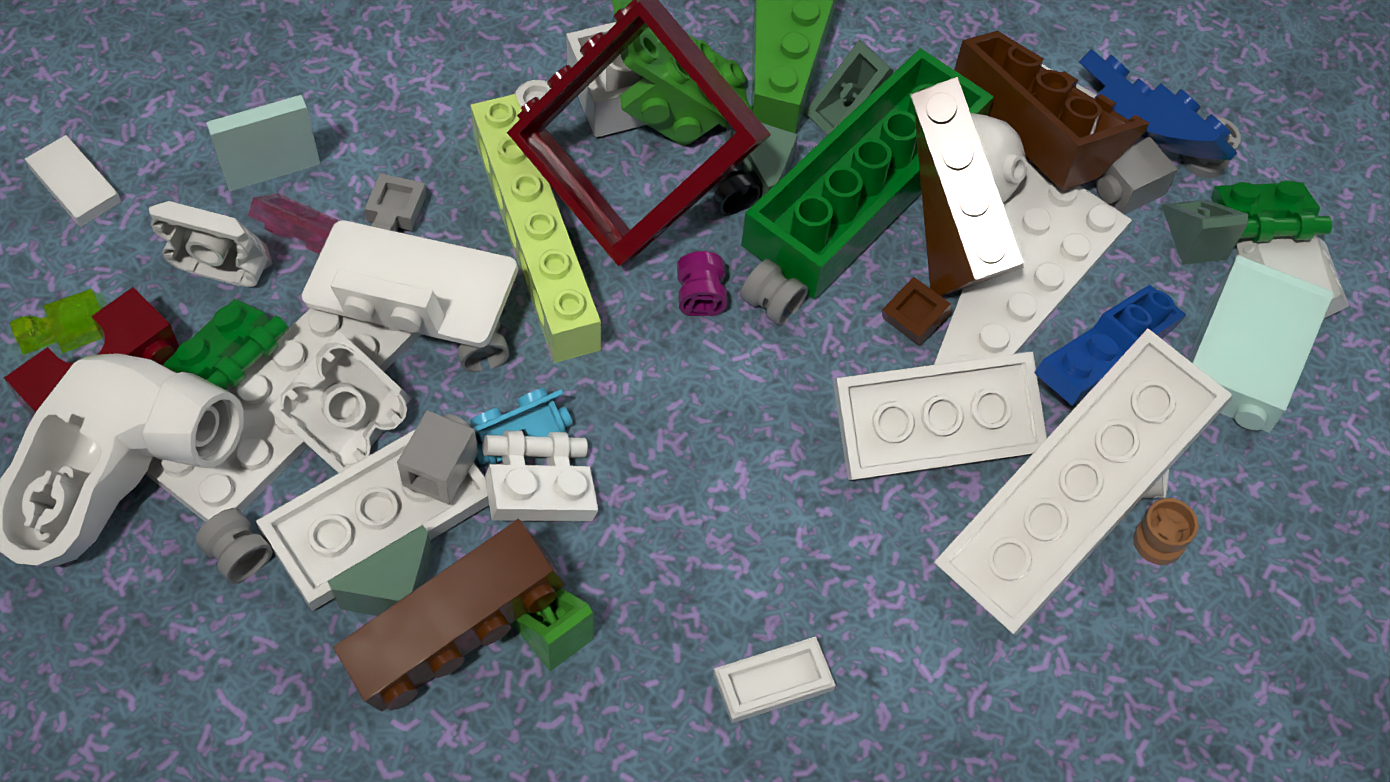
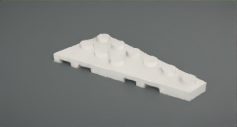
[934,156,1132,365]

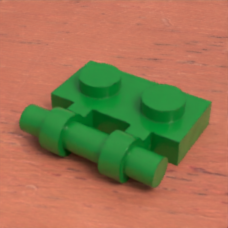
[1211,180,1332,242]
[162,299,289,390]

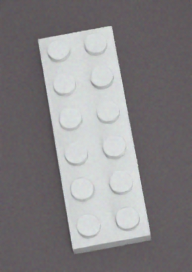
[145,308,422,522]
[934,328,1233,636]

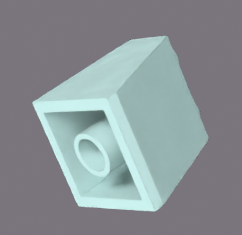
[1188,255,1334,433]

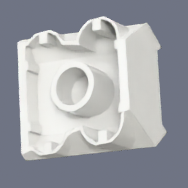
[149,201,273,287]
[1235,235,1349,318]
[269,329,412,473]

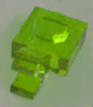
[9,288,102,355]

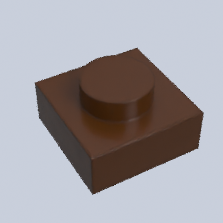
[882,277,951,346]

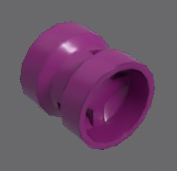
[677,251,727,316]

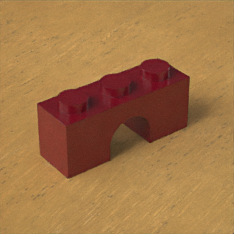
[4,287,179,416]

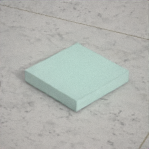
[206,95,320,192]

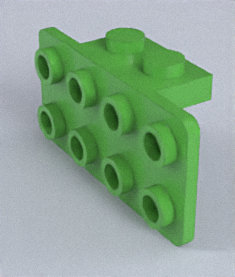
[612,0,752,146]

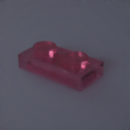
[248,193,340,254]

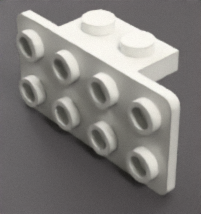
[302,220,518,348]

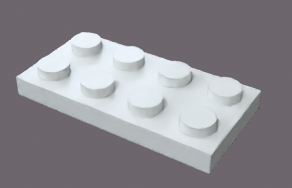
[833,351,1047,480]
[256,429,489,611]

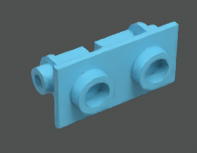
[470,387,572,466]

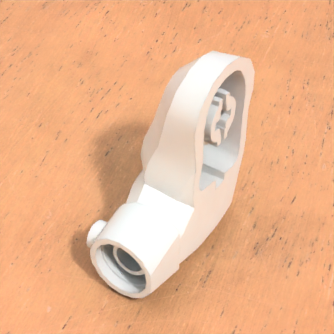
[0,353,244,567]

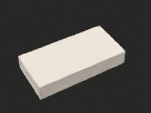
[25,135,121,227]
[713,637,836,724]

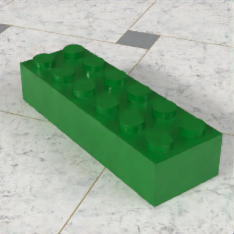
[741,48,994,300]

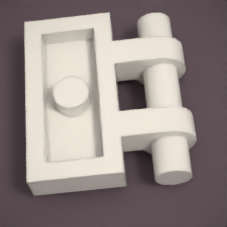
[482,430,598,521]

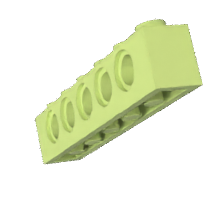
[470,94,601,363]

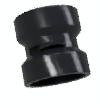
[710,161,761,216]

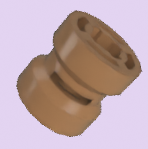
[1133,498,1199,565]

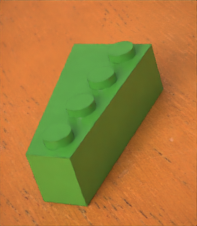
[751,0,838,134]

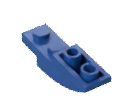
[1079,49,1237,160]
[1034,284,1186,406]

